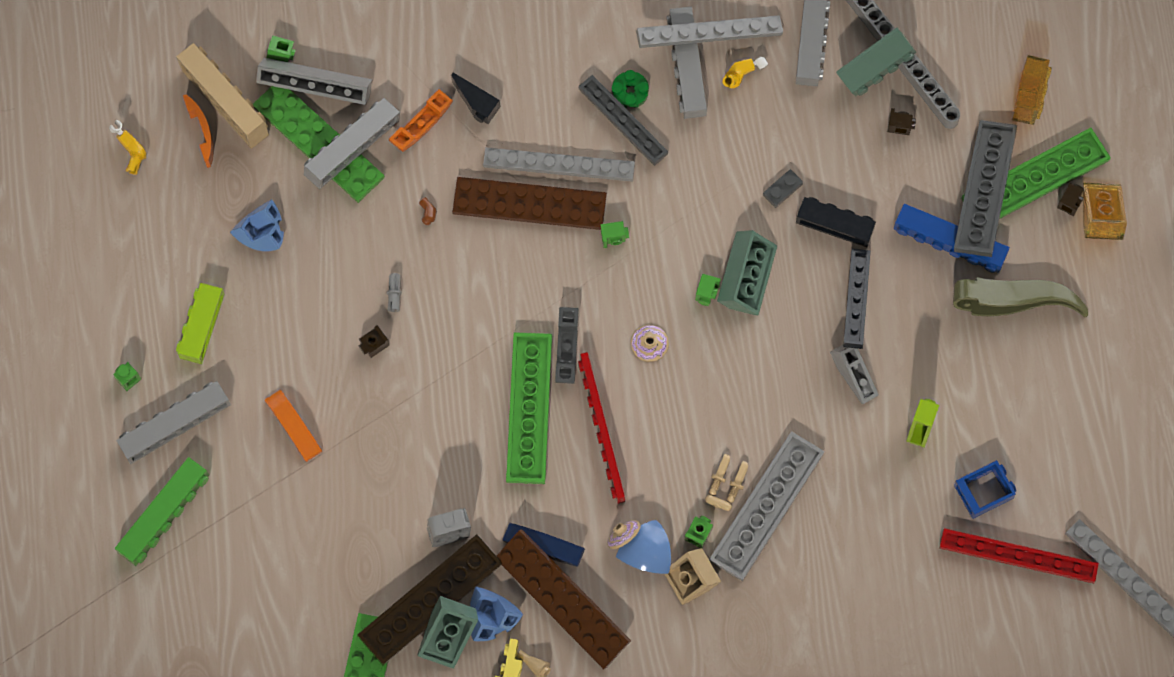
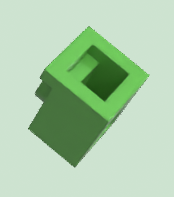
[266,35,296,62]
[601,221,629,248]
[695,274,721,306]
[113,362,141,391]
[685,516,713,548]

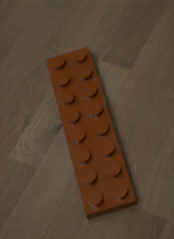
[452,177,607,230]
[497,529,631,670]

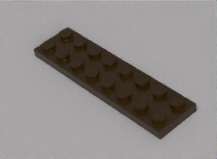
[357,534,503,666]

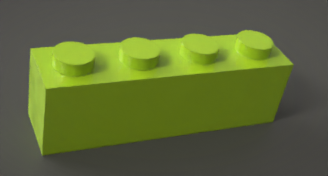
[176,283,225,364]
[906,399,939,448]

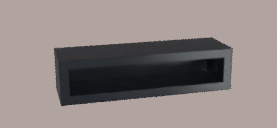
[796,197,876,248]

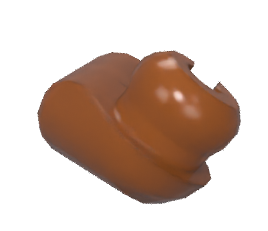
[419,197,437,225]

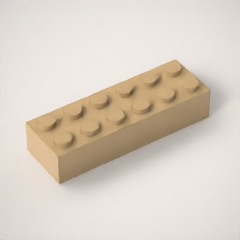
[176,43,269,149]

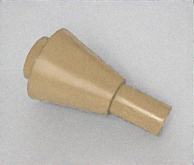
[516,650,551,677]

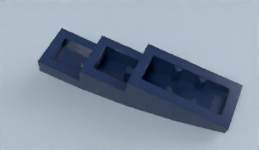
[503,523,585,567]

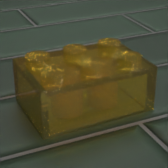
[1012,55,1052,125]

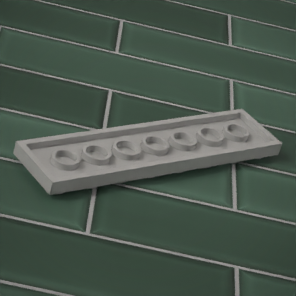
[709,431,825,581]

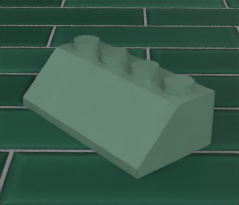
[836,27,917,96]
[717,230,777,316]

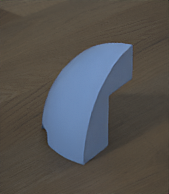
[230,199,284,251]
[616,520,671,574]
[470,587,523,641]

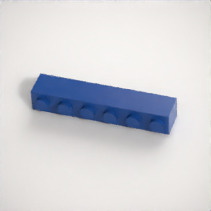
[894,203,1010,273]

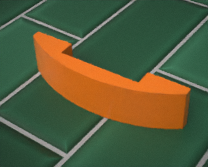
[389,89,453,152]
[183,94,214,168]
[265,389,322,462]

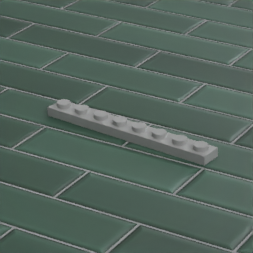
[636,15,783,48]
[483,147,635,182]
[1065,519,1174,638]

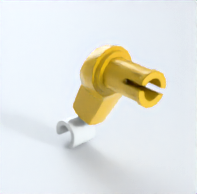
[722,57,768,88]
[109,120,147,175]

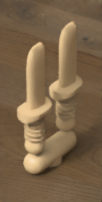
[705,454,748,511]

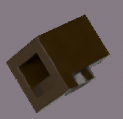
[887,108,916,135]
[1057,183,1084,216]
[358,325,390,358]

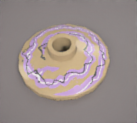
[631,325,669,362]
[607,520,641,549]

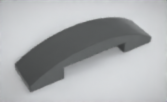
[555,307,579,384]

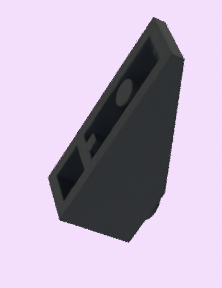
[451,72,501,124]

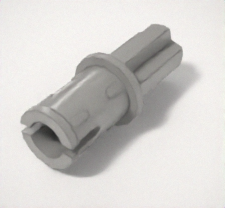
[387,273,402,312]

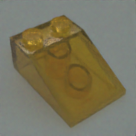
[1083,183,1127,240]

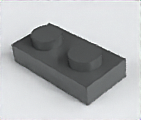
[763,169,803,208]

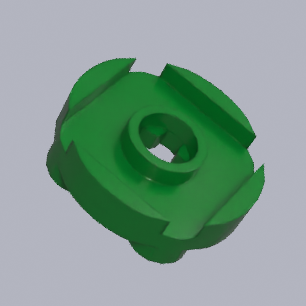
[612,70,649,108]

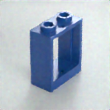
[954,460,1016,519]

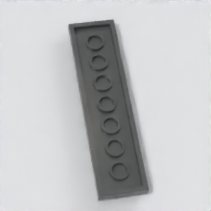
[954,120,1017,257]

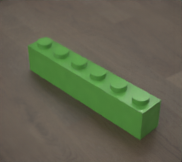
[115,457,209,566]

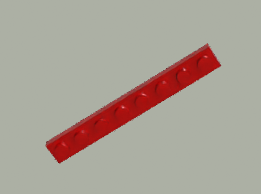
[578,352,625,504]
[939,528,1099,584]

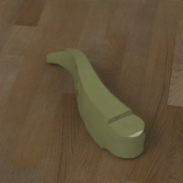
[953,277,1088,317]

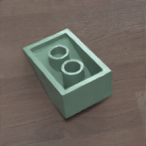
[417,596,478,669]

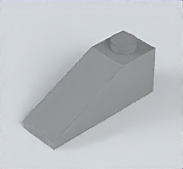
[830,345,879,404]

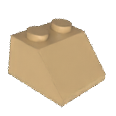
[665,548,721,605]

